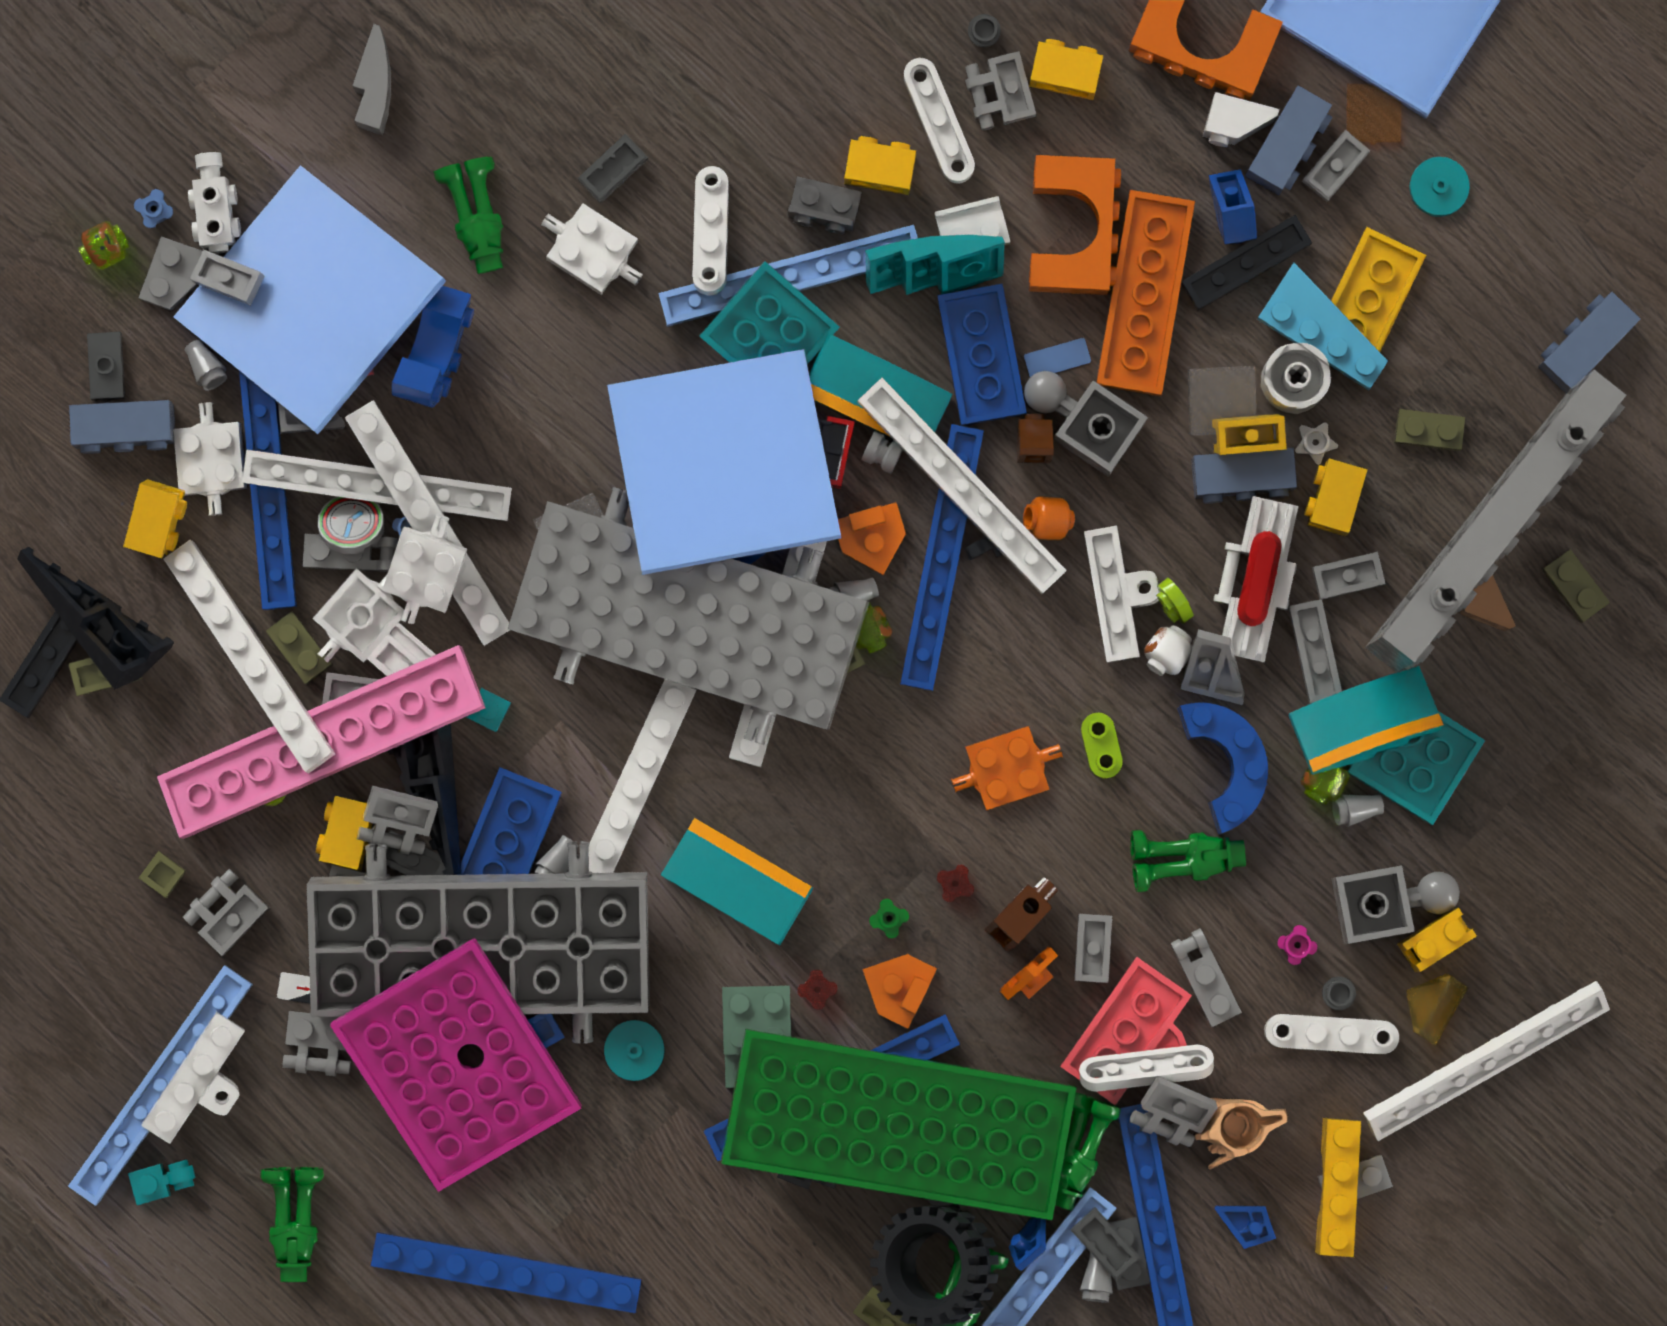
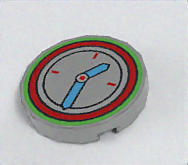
[318,497,385,554]

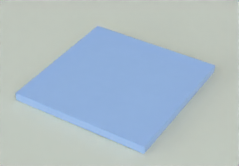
[1260,0,1500,119]
[174,165,446,434]
[607,349,841,575]

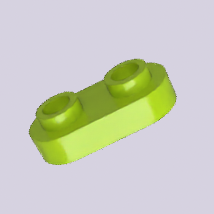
[1156,577,1194,624]
[1081,713,1123,779]

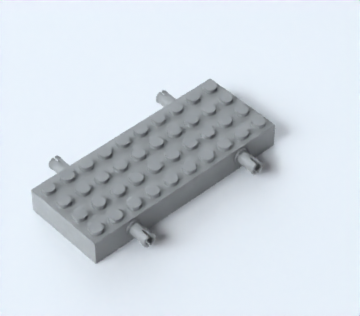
[1365,370,1626,672]
[508,487,869,745]
[307,841,650,1043]

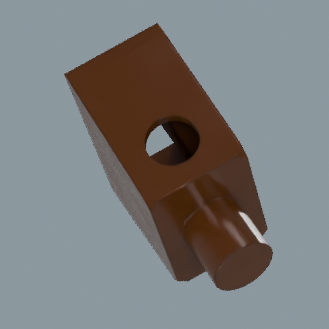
[984,877,1058,952]

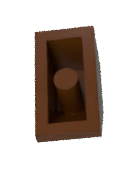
[1017,414,1054,463]

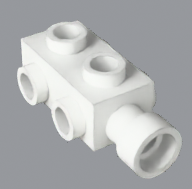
[188,152,241,254]

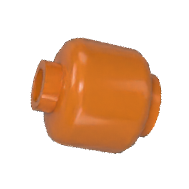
[1023,496,1075,540]

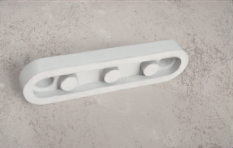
[904,58,975,183]
[692,166,729,296]
[1264,1014,1399,1054]
[1079,1045,1214,1092]

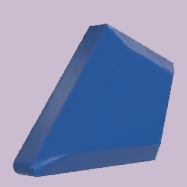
[1214,1206,1276,1249]
[1009,1217,1046,1271]

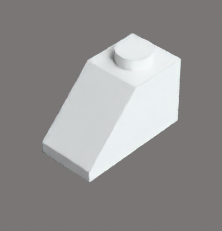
[1202,92,1279,147]

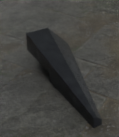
[17,547,174,690]
[388,723,461,875]

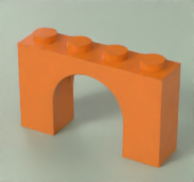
[1129,0,1283,101]
[1029,155,1121,295]

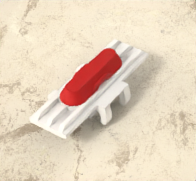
[1213,496,1298,662]

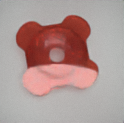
[937,865,974,902]
[797,970,837,1010]

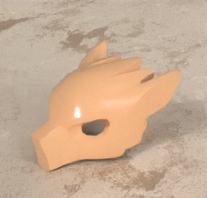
[1194,1098,1288,1170]

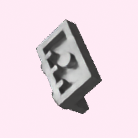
[788,176,862,235]

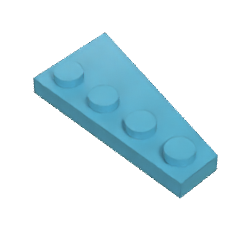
[1257,263,1388,390]

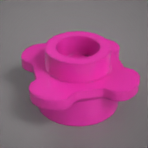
[1277,925,1317,965]

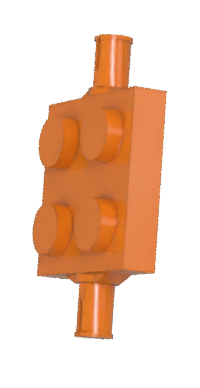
[951,726,1063,810]

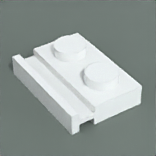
[934,196,1010,245]
[367,622,436,676]

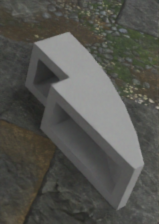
[352,24,391,136]

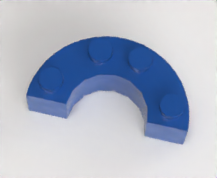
[392,286,474,408]
[1177,703,1268,835]

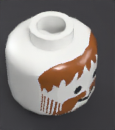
[1144,625,1193,676]

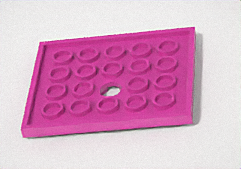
[330,938,582,1192]

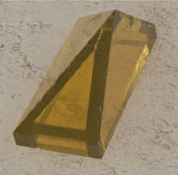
[1406,973,1468,1046]

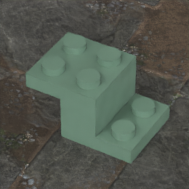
[722,985,792,1088]

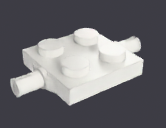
[541,203,643,295]
[173,402,247,516]
[382,514,467,624]
[312,568,404,663]

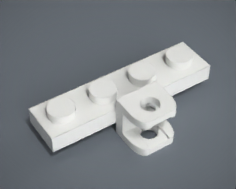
[1084,526,1159,663]
[142,1011,245,1144]

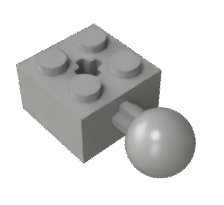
[1024,371,1148,477]
[1331,865,1460,944]

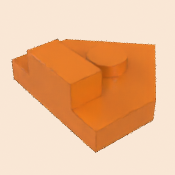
[838,502,906,576]
[999,947,1058,1000]
[863,954,937,1029]

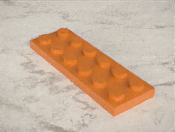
[1096,190,1195,397]

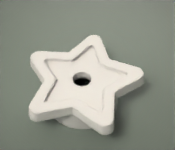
[1295,422,1338,465]

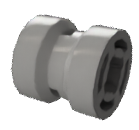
[861,430,903,474]

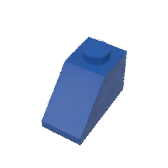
[1208,169,1257,244]

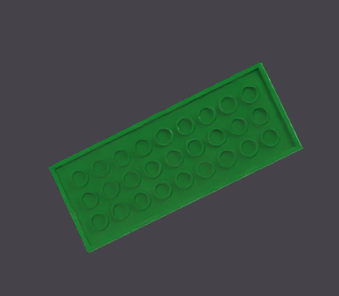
[721,1029,1077,1220]

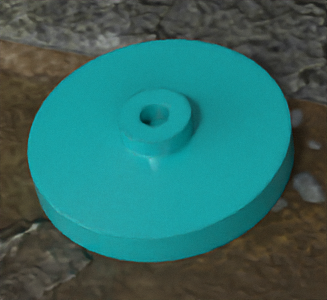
[1409,157,1470,217]
[604,1020,665,1081]

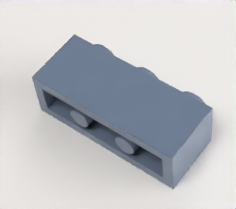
[1245,86,1333,195]
[1538,292,1641,394]
[69,400,175,454]
[1191,448,1297,504]

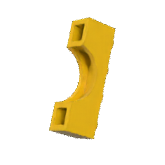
[1315,1118,1361,1257]

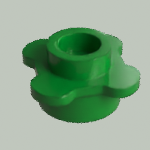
[869,899,909,938]

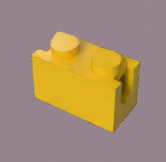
[1029,39,1103,100]
[844,136,916,195]
[1212,414,1287,455]
[1304,458,1367,536]
[123,479,187,558]
[316,796,373,871]
[1397,908,1477,972]

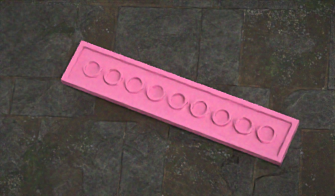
[157,645,486,839]

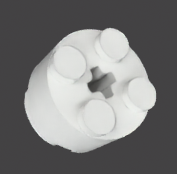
[1260,343,1331,414]

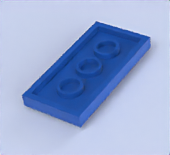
[937,284,1027,426]
[457,767,562,875]

